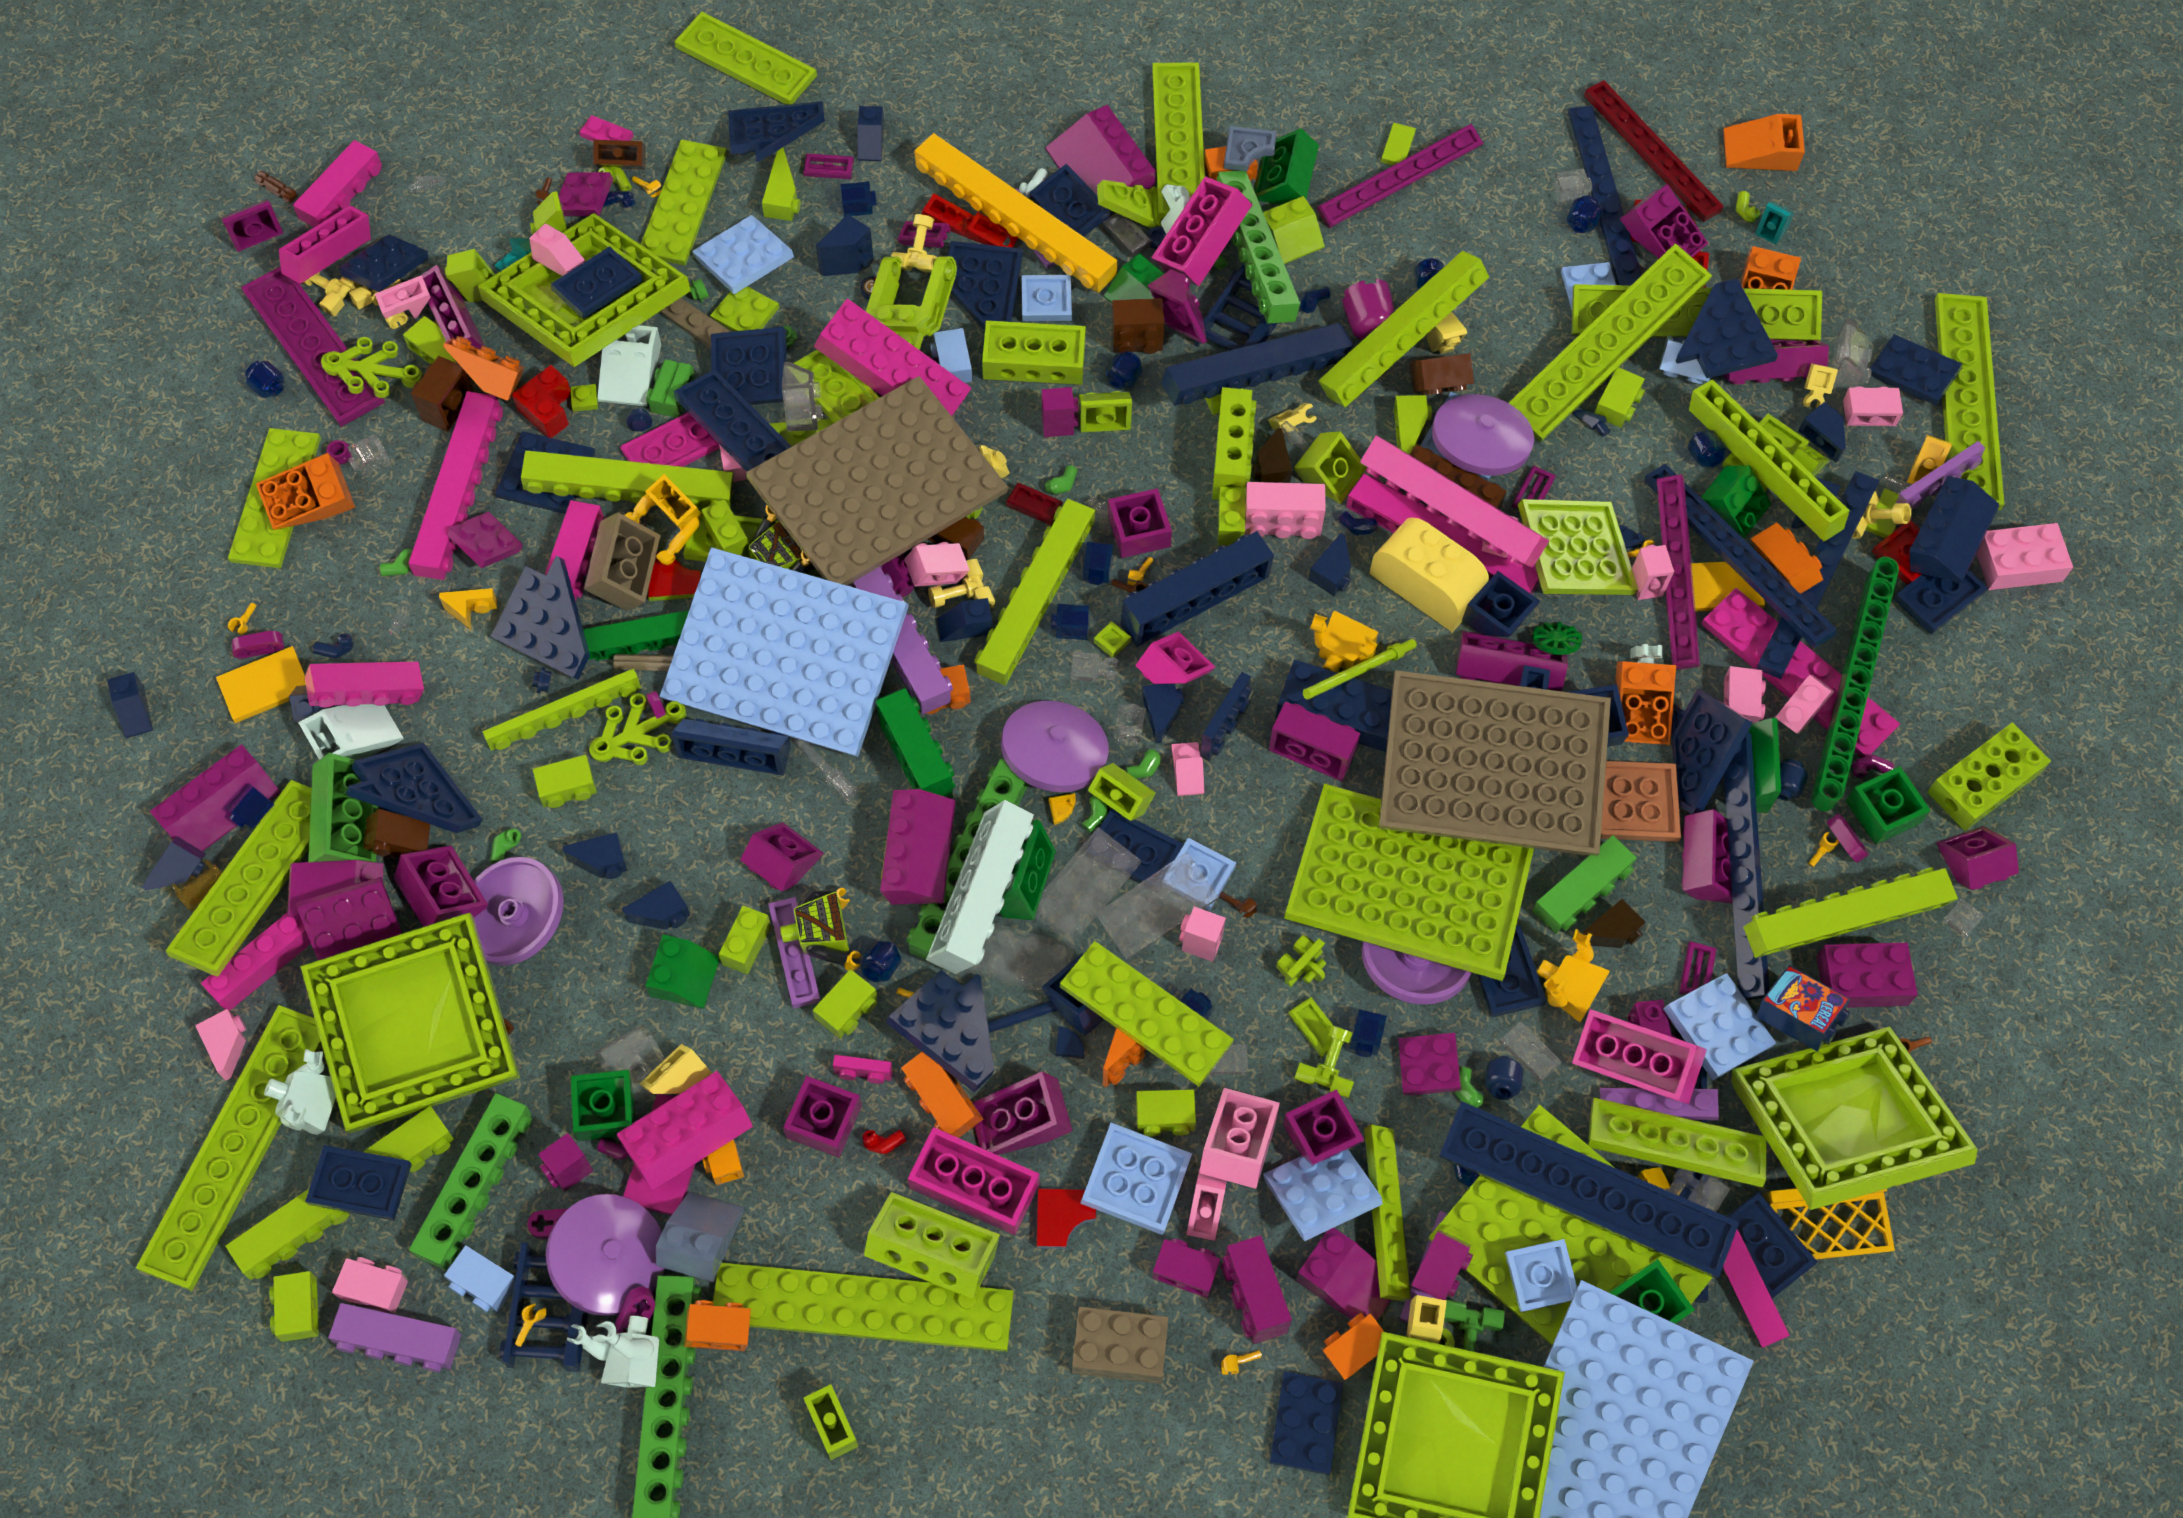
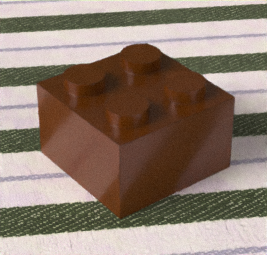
[1111,298,1164,355]
[1409,353,1474,395]
[411,356,474,432]

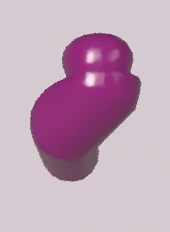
[1852,755,1894,778]
[597,1138,629,1160]

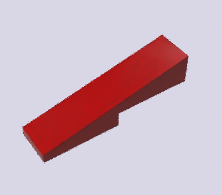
[921,193,1018,248]

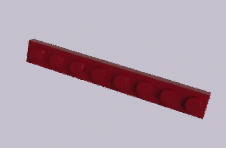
[1584,80,1724,222]

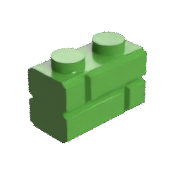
[646,359,695,418]

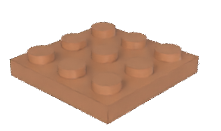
[1601,761,1681,842]

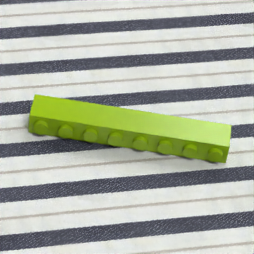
[1318,251,1489,408]
[1689,379,1850,541]
[521,450,734,508]
[974,498,1095,686]
[1743,867,1958,958]
[225,1105,454,1280]

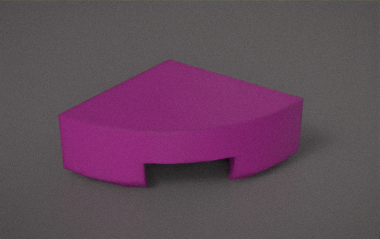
[645,691,666,719]

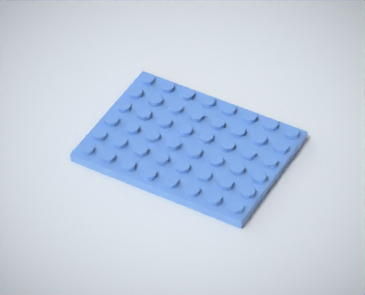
[659,548,909,757]
[1540,1280,1754,1518]

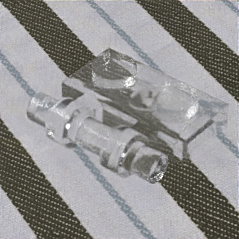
[1665,1168,1730,1212]

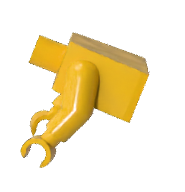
[624,474,702,565]
[1310,610,1379,673]
[1537,929,1610,1023]

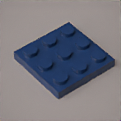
[711,327,787,405]
[495,431,595,514]

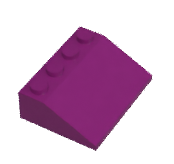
[1045,105,1155,196]

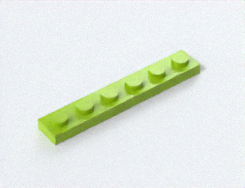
[482,668,641,751]
[1364,1124,1411,1302]

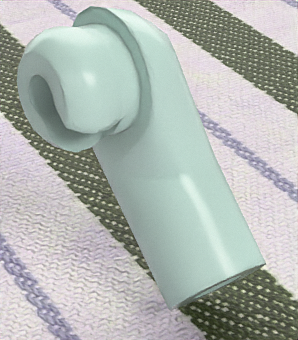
[1019,168,1048,198]

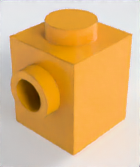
[702,1139,744,1185]

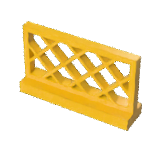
[1763,1188,1895,1260]

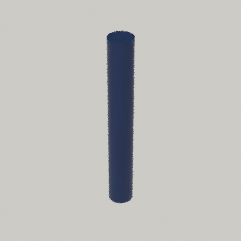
[987,1001,1057,1033]

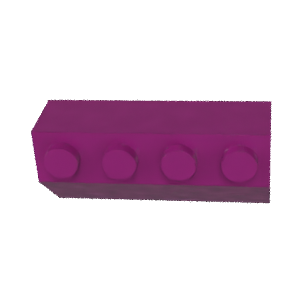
[1723,340,1829,384]
[1456,630,1568,692]
[150,744,281,851]
[880,789,956,905]

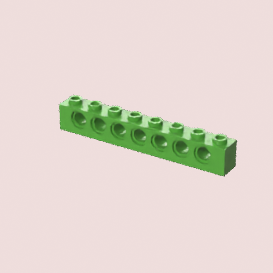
[1216,171,1300,324]
[906,758,1029,959]
[632,1276,702,1518]

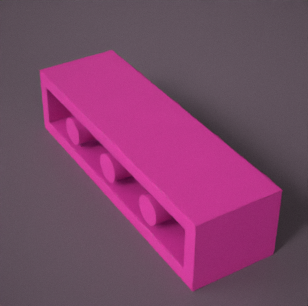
[293,140,382,227]
[279,205,371,284]
[545,500,606,601]
[305,662,424,707]
[201,912,311,1011]

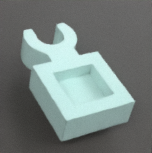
[1630,644,1662,664]

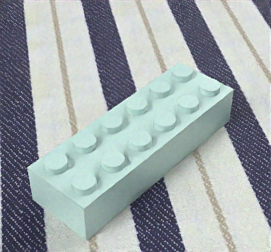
[926,800,1034,974]

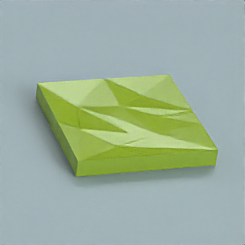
[478,213,691,367]
[300,913,520,1133]
[1731,1027,1978,1210]
[1347,1332,1565,1518]

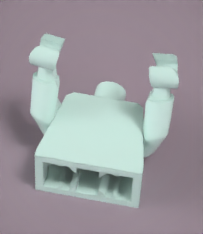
[264,1049,336,1135]
[567,1316,659,1388]

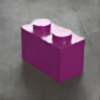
[1042,387,1079,437]
[538,1133,593,1192]
[1412,1229,1473,1300]
[1152,1238,1220,1298]

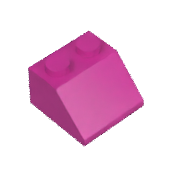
[1135,631,1215,684]

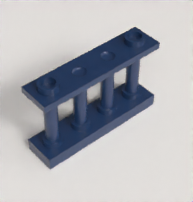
[1194,263,1295,351]
[499,1242,588,1372]

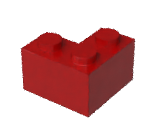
[512,365,571,438]

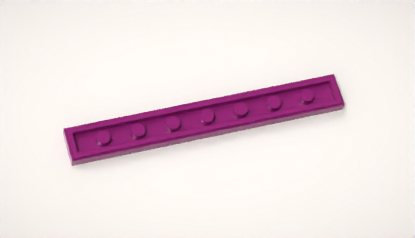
[1316,123,1484,229]
[1657,474,1700,670]

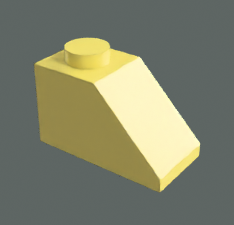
[640,1044,713,1094]

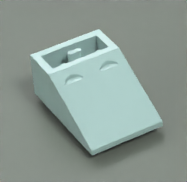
[597,325,661,407]
[298,704,404,760]

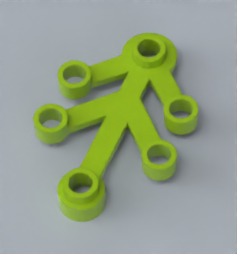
[321,337,422,398]
[589,693,687,765]

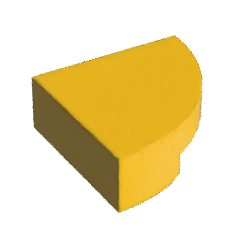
[1048,793,1076,825]

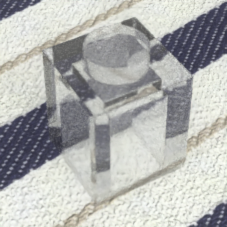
[1552,168,1592,205]

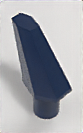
[1573,409,1610,437]

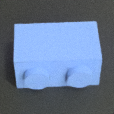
[930,328,972,383]
[444,1245,516,1313]

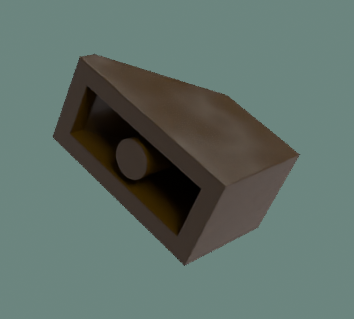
[1252,428,1292,483]
[1582,899,1646,948]

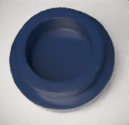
[627,408,652,432]
[532,667,552,694]

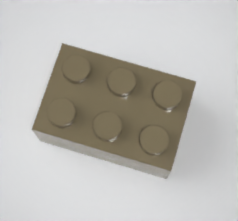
[584,512,661,610]
[1072,1307,1169,1384]

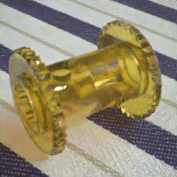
[172,860,222,912]

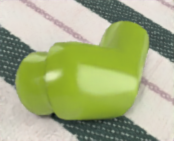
[599,166,632,193]
[1735,191,1760,222]

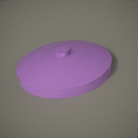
[1432,394,1534,476]
[1001,701,1109,792]
[474,857,564,966]
[1362,941,1472,1004]
[546,1194,665,1316]

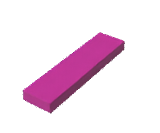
[1723,1229,1790,1348]

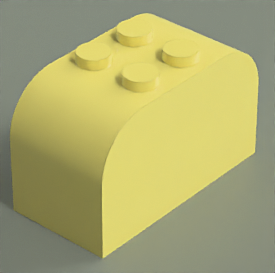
[1369,517,1489,633]

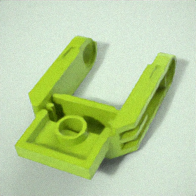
[866,256,957,350]

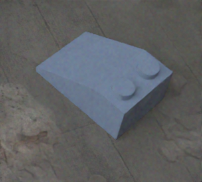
[656,1192,744,1282]

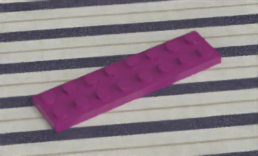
[241,266,385,427]

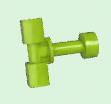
[1294,1025,1354,1098]

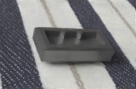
[1102,213,1151,258]

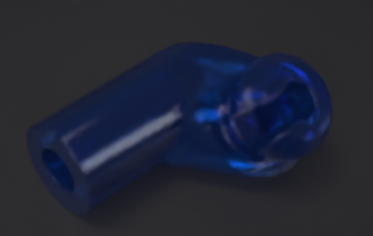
[1338,511,1378,536]

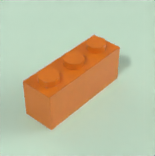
[1751,522,1823,594]
[901,1052,983,1138]

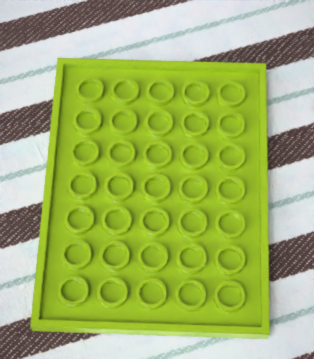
[1284,784,1534,981]
[1427,1104,1726,1346]

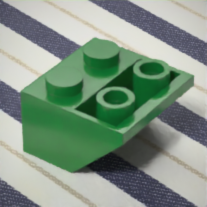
[1701,465,1771,538]

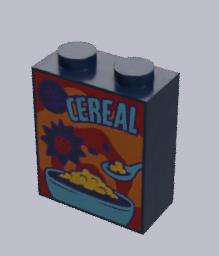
[1756,965,1850,1052]

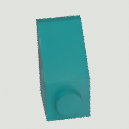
[1755,202,1795,245]

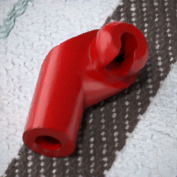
[862,1129,907,1155]

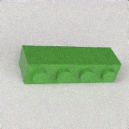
[1533,835,1637,934]

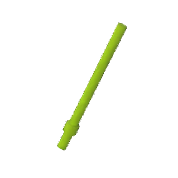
[1303,639,1417,700]

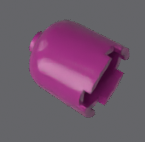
[1341,279,1395,341]

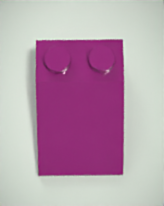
[1148,269,1207,344]
[287,860,384,919]
[973,1071,1073,1155]
[1295,1228,1391,1321]

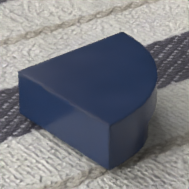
[1619,525,1646,549]
[1056,1026,1084,1059]

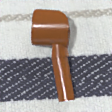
[1899,1037,1932,1054]

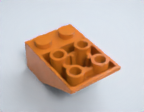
[1723,114,1805,171]
[1741,246,1801,290]
[443,336,525,401]
[256,453,355,530]
[1615,661,1676,745]
[1102,1028,1146,1088]

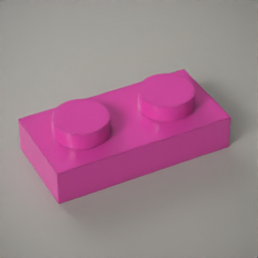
[579,115,634,141]
[833,1055,893,1084]

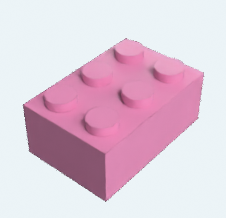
[1245,482,1325,539]
[1976,523,2073,590]
[1199,1088,1280,1189]

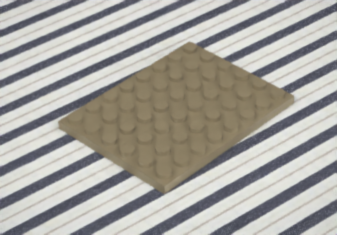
[746,376,1008,586]
[1379,670,1611,856]

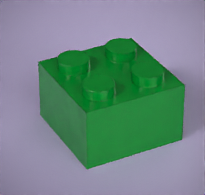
[1846,766,1931,845]

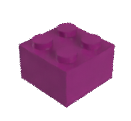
[1108,488,1172,558]
[783,1076,862,1158]

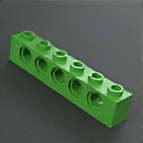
[409,1093,532,1271]

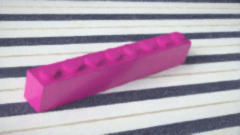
[408,391,503,580]
[1360,436,1550,568]
[1346,474,1540,594]

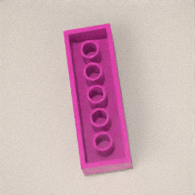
[814,298,972,416]

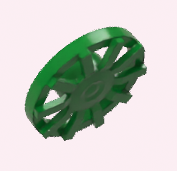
[1532,622,1582,655]

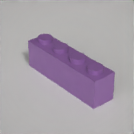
[328,1303,462,1373]

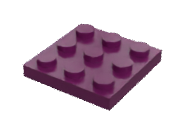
[297,877,403,961]

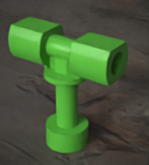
[1444,1300,1505,1352]

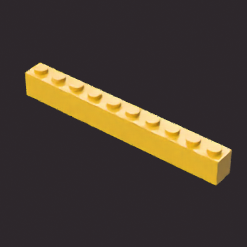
[914,133,1117,293]

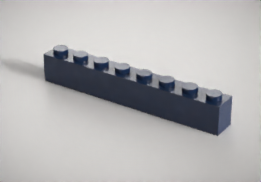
[1161,323,1354,406]

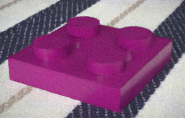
[559,172,614,216]
[447,512,523,569]
[1398,1033,1461,1095]

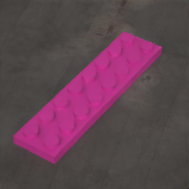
[1701,588,1900,758]

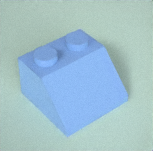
[1659,335,1710,384]

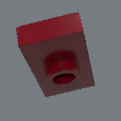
[1006,482,1063,526]

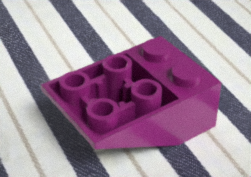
[1620,184,1709,259]

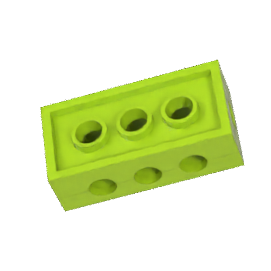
[982,321,1086,385]
[1212,387,1257,500]
[1927,722,2051,831]
[864,1192,1000,1299]

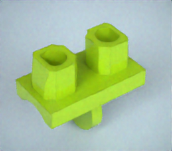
[1276,935,1326,987]

